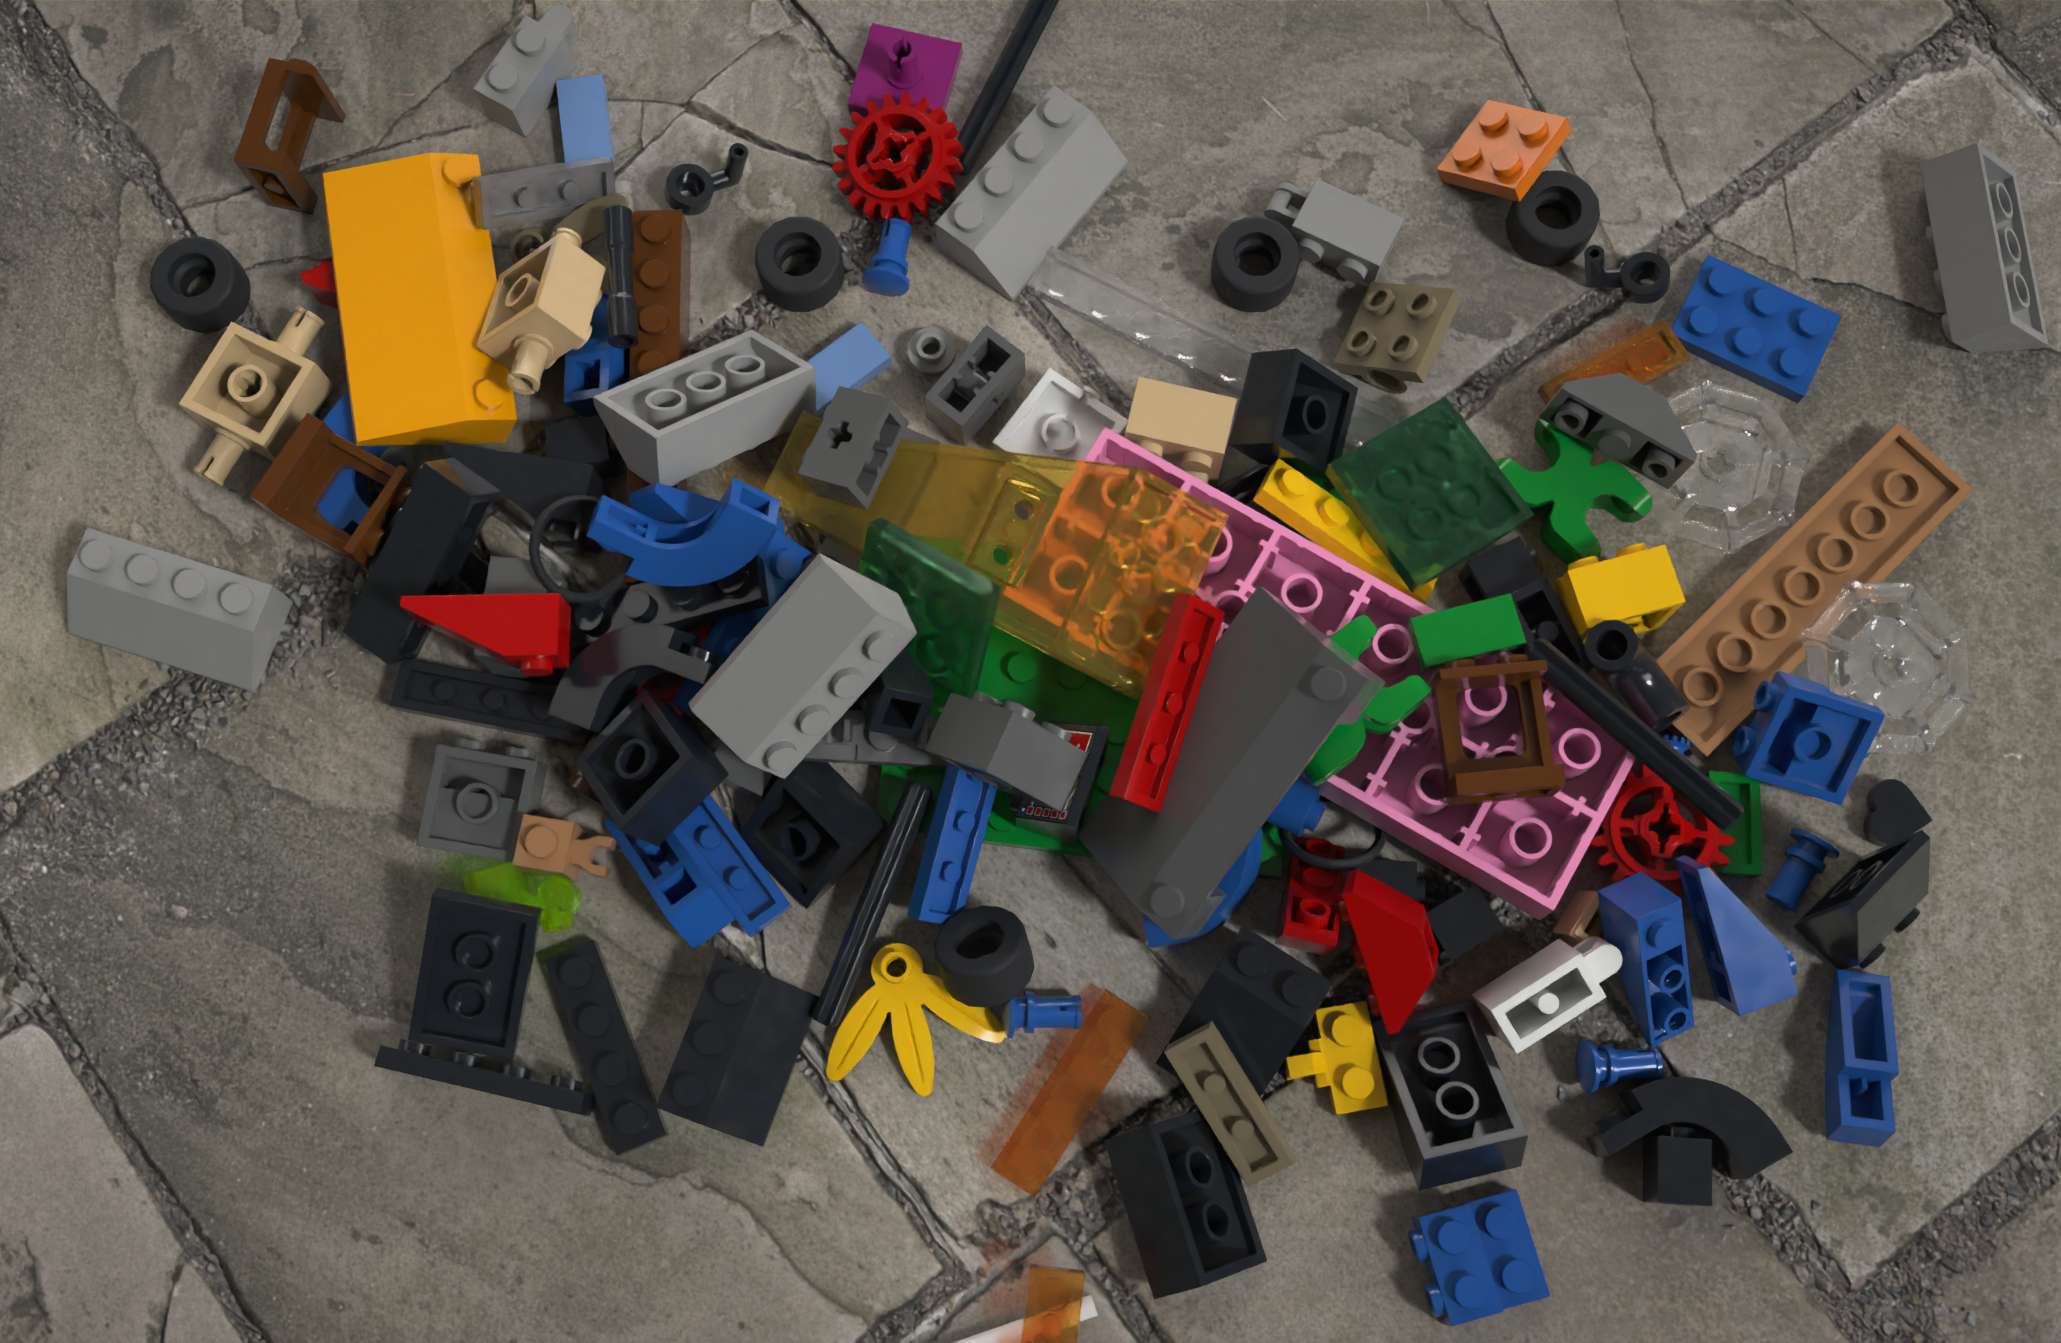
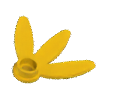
[826,943,1006,1097]

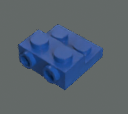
[1732,670,1886,805]
[1408,1189,1550,1327]

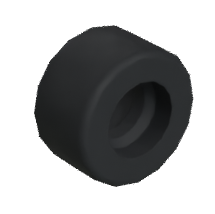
[1506,170,1600,266]
[1211,216,1300,313]
[755,217,844,312]
[150,237,250,333]
[934,906,1035,1008]

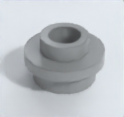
[907,327,956,375]

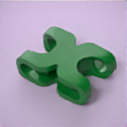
[1483,418,1652,565]
[1303,615,1431,786]

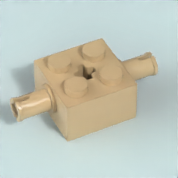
[476,228,606,395]
[179,306,334,487]

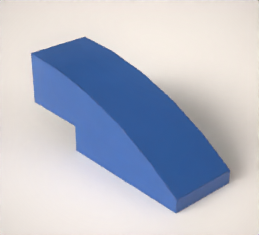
[1825,969,1899,1147]

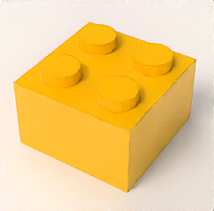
[1553,543,1686,646]

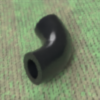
[1585,620,1690,733]

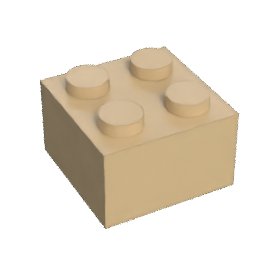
[1125,377,1237,487]

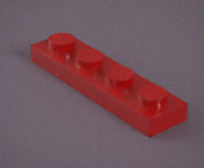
[1109,592,1225,813]

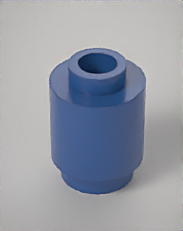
[1266,779,1326,837]

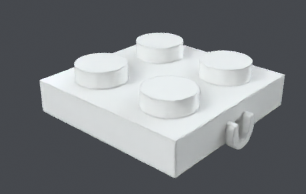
[992,368,1128,495]

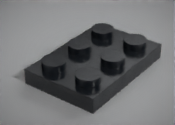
[408,888,543,1060]

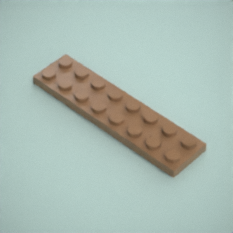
[1656,422,1974,761]

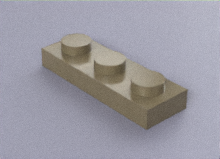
[1164,1021,1296,1187]

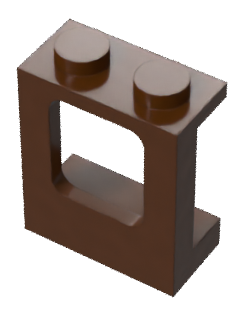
[234,58,346,215]
[250,413,413,569]
[1430,654,1566,806]

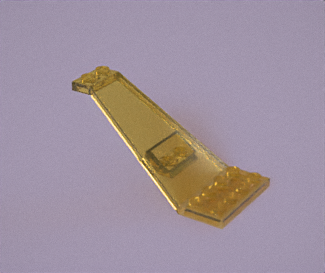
[762,410,1229,702]

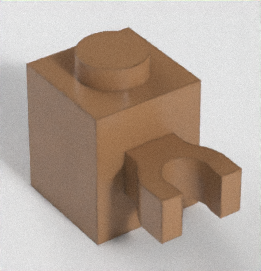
[512,814,616,883]

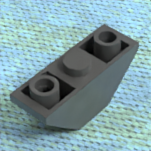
[1538,373,1697,490]

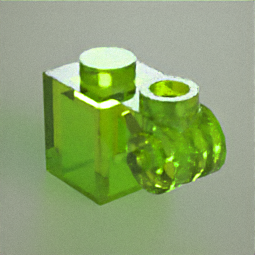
[462,862,582,933]

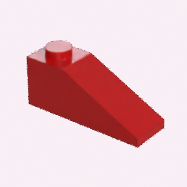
[400,593,571,676]

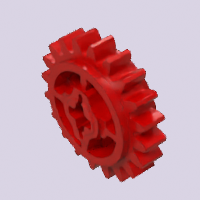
[832,92,964,224]
[1588,763,1735,898]

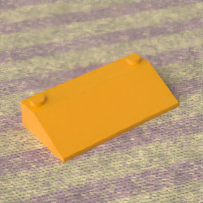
[322,153,517,446]

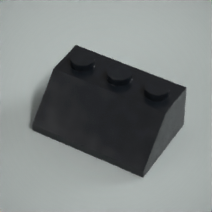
[656,956,819,1147]
[1104,1110,1267,1300]

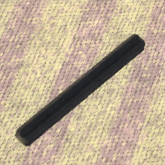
[955,0,1059,176]
[1523,637,1744,830]
[812,781,933,1028]

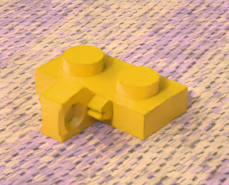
[1283,1001,1388,1116]

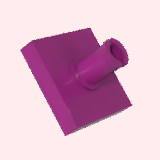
[847,23,963,117]

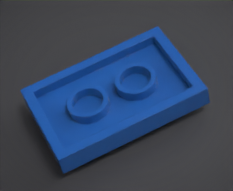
[1665,255,1841,403]

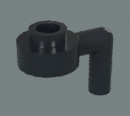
[664,143,748,215]
[1584,245,1670,304]

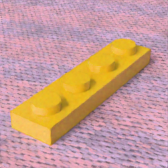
[1253,458,1441,605]

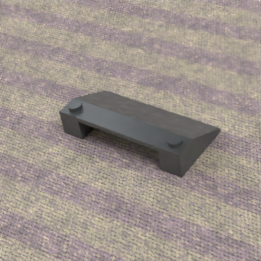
[1078,585,1386,940]

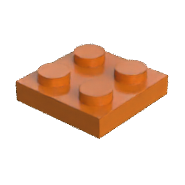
[1437,100,1572,202]

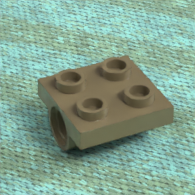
[1334,282,1461,394]

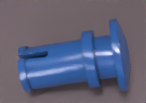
[862,218,913,297]
[1765,828,1840,912]
[1001,991,1082,1038]
[1575,1040,1663,1093]

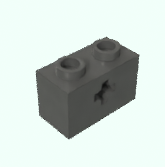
[924,325,1025,447]
[797,386,909,510]

